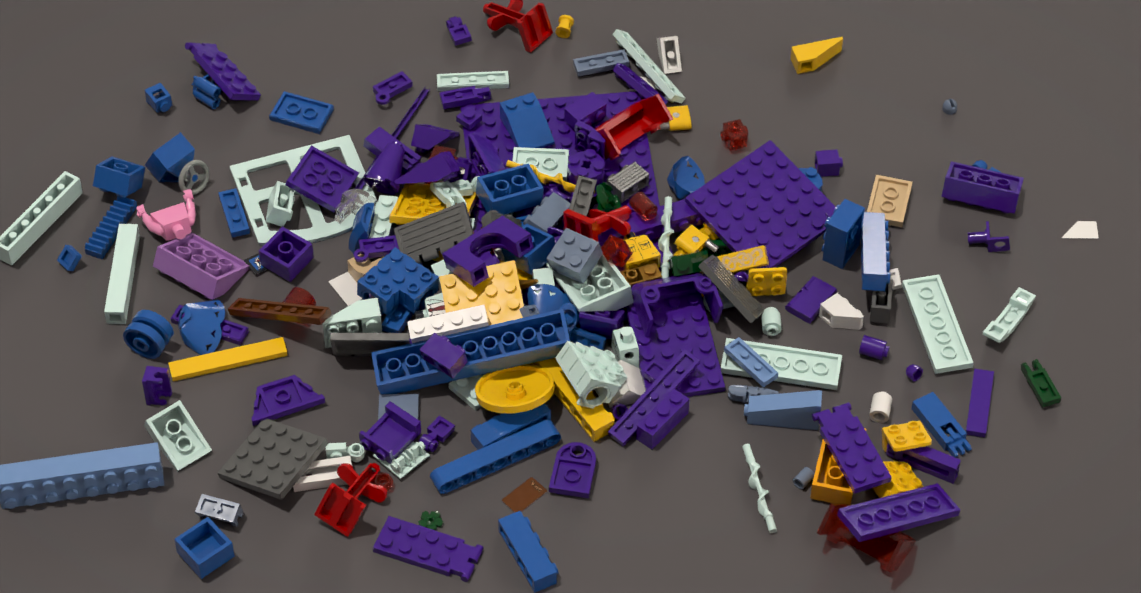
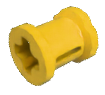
[555,15,574,38]

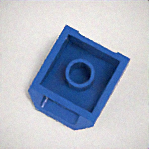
[349,202,375,254]

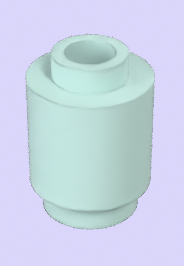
[761,307,782,336]

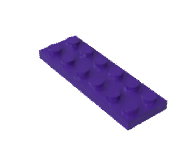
[837,483,960,542]

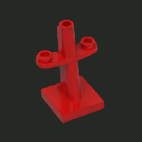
[483,0,553,52]
[563,205,632,242]
[314,463,387,537]

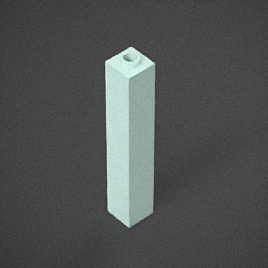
[104,224,140,324]

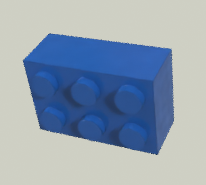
[476,163,544,215]
[821,199,865,269]

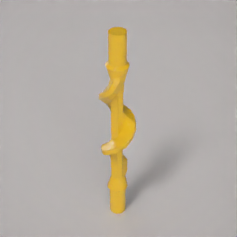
[506,160,595,197]

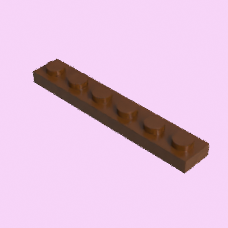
[228,298,332,325]

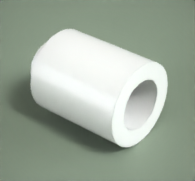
[869,392,892,423]

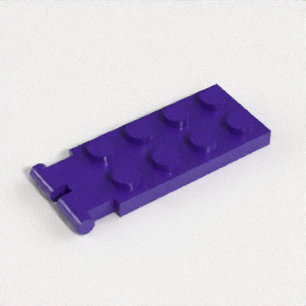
[185,42,261,100]
[812,402,892,494]
[373,516,484,582]

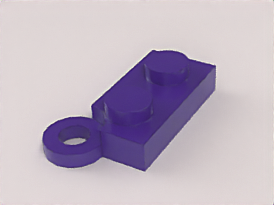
[373,71,413,105]
[354,235,399,262]

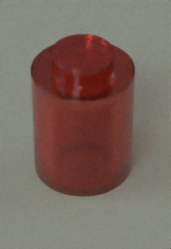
[629,192,658,221]

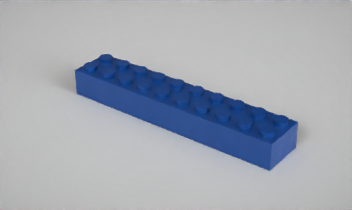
[371,309,571,394]

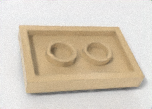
[867,175,913,227]

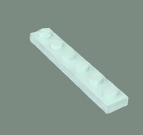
[612,29,685,104]

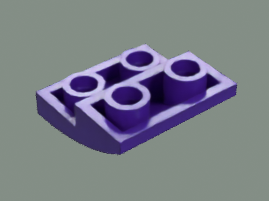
[575,120,605,162]

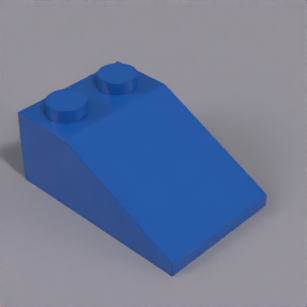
[500,92,555,148]

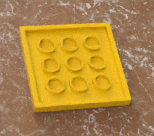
[389,183,478,225]
[439,260,524,325]

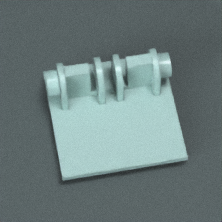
[373,441,430,479]

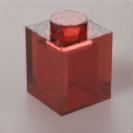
[601,234,633,268]

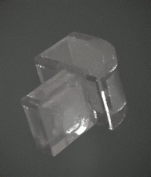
[334,189,377,224]

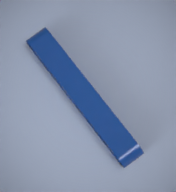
[430,420,561,494]

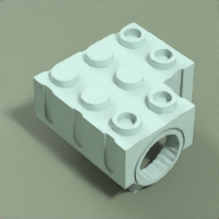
[555,341,627,409]

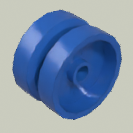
[123,310,174,359]

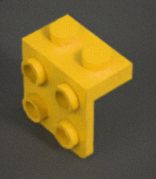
[745,267,787,296]
[882,421,932,452]
[873,461,924,498]

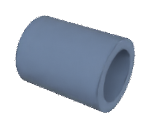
[793,467,814,489]

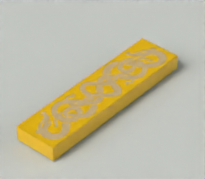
[700,245,769,274]

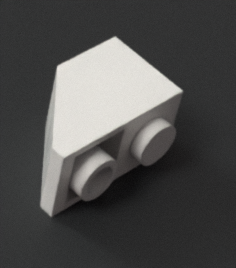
[819,293,864,330]

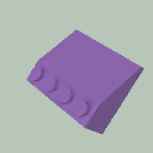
[153,233,250,300]

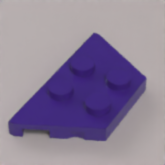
[251,375,325,426]

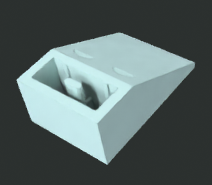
[322,298,382,348]

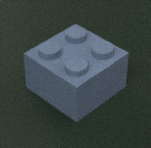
[546,228,603,284]

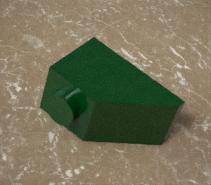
[669,250,708,276]

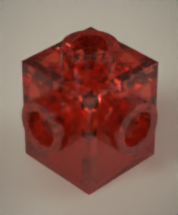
[720,119,748,151]

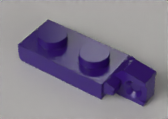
[439,86,491,109]

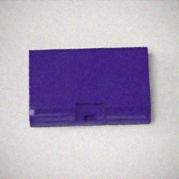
[785,276,837,324]

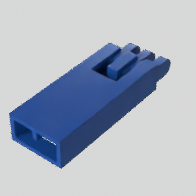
[911,392,972,458]

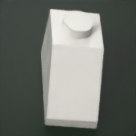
[657,36,682,74]

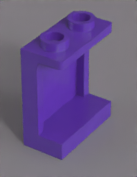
[359,401,422,464]

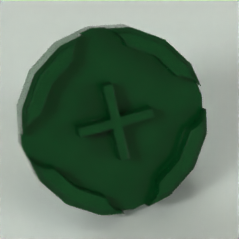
[589,182,622,212]

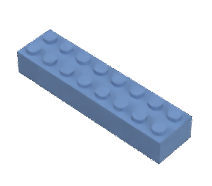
[0,442,164,509]

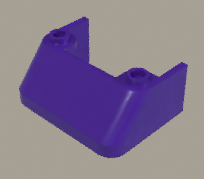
[631,273,723,337]

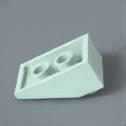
[144,400,212,471]

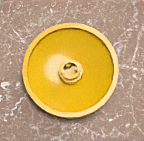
[475,364,555,414]

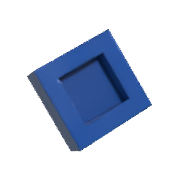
[57,245,82,271]

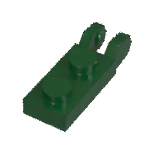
[1021,359,1061,408]

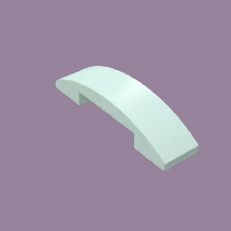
[982,287,1036,343]

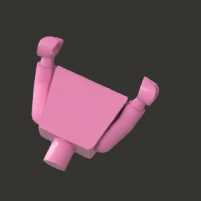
[137,189,196,241]

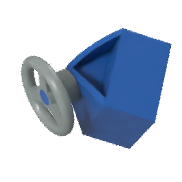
[145,132,209,195]

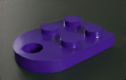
[549,442,596,498]

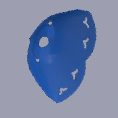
[667,156,705,200]
[528,284,580,327]
[178,300,225,355]

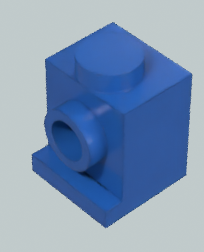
[145,83,173,113]

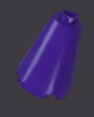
[363,141,405,195]

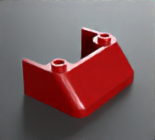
[595,94,673,161]

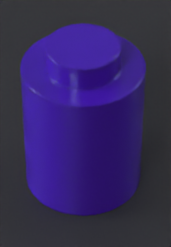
[859,335,890,360]

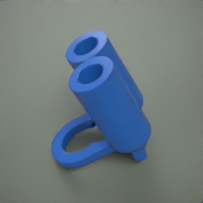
[192,74,221,109]

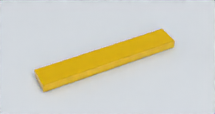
[168,337,288,381]

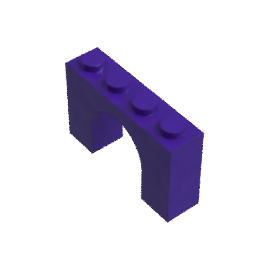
[442,216,534,287]

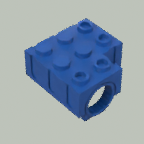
[357,247,439,315]

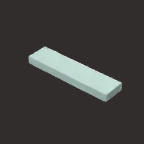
[437,71,509,91]

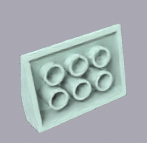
[546,246,633,312]

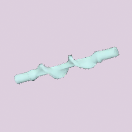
[658,196,674,278]
[742,444,777,533]

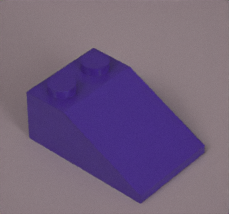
[395,151,461,184]

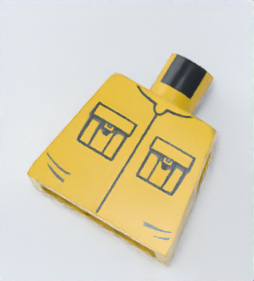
[620,232,661,270]

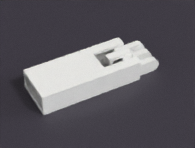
[293,456,352,492]

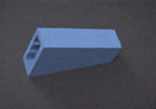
[744,390,822,430]

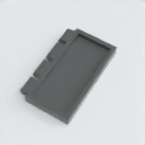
[394,202,474,264]
[698,255,764,323]
[330,333,411,357]

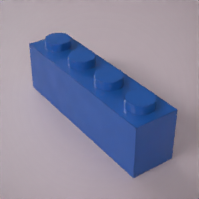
[470,403,551,450]
[498,511,558,593]

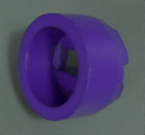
[906,364,923,382]
[611,403,628,419]

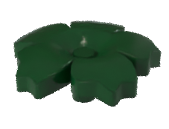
[418,511,443,530]

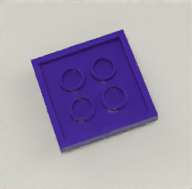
[285,145,359,213]

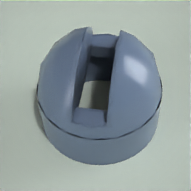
[942,99,957,115]

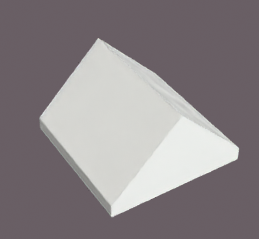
[608,360,645,408]

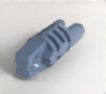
[728,385,779,403]

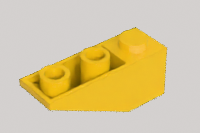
[790,37,843,74]

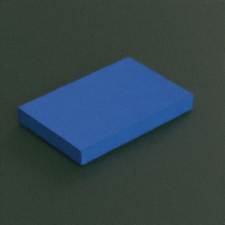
[269,91,334,134]

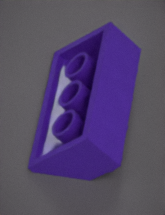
[941,161,1024,214]

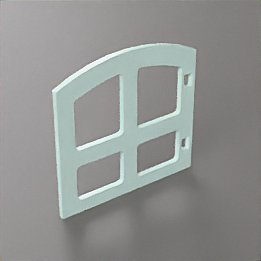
[230,135,378,246]

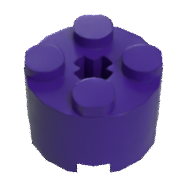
[568,149,605,191]

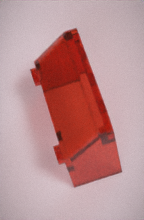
[817,503,916,572]

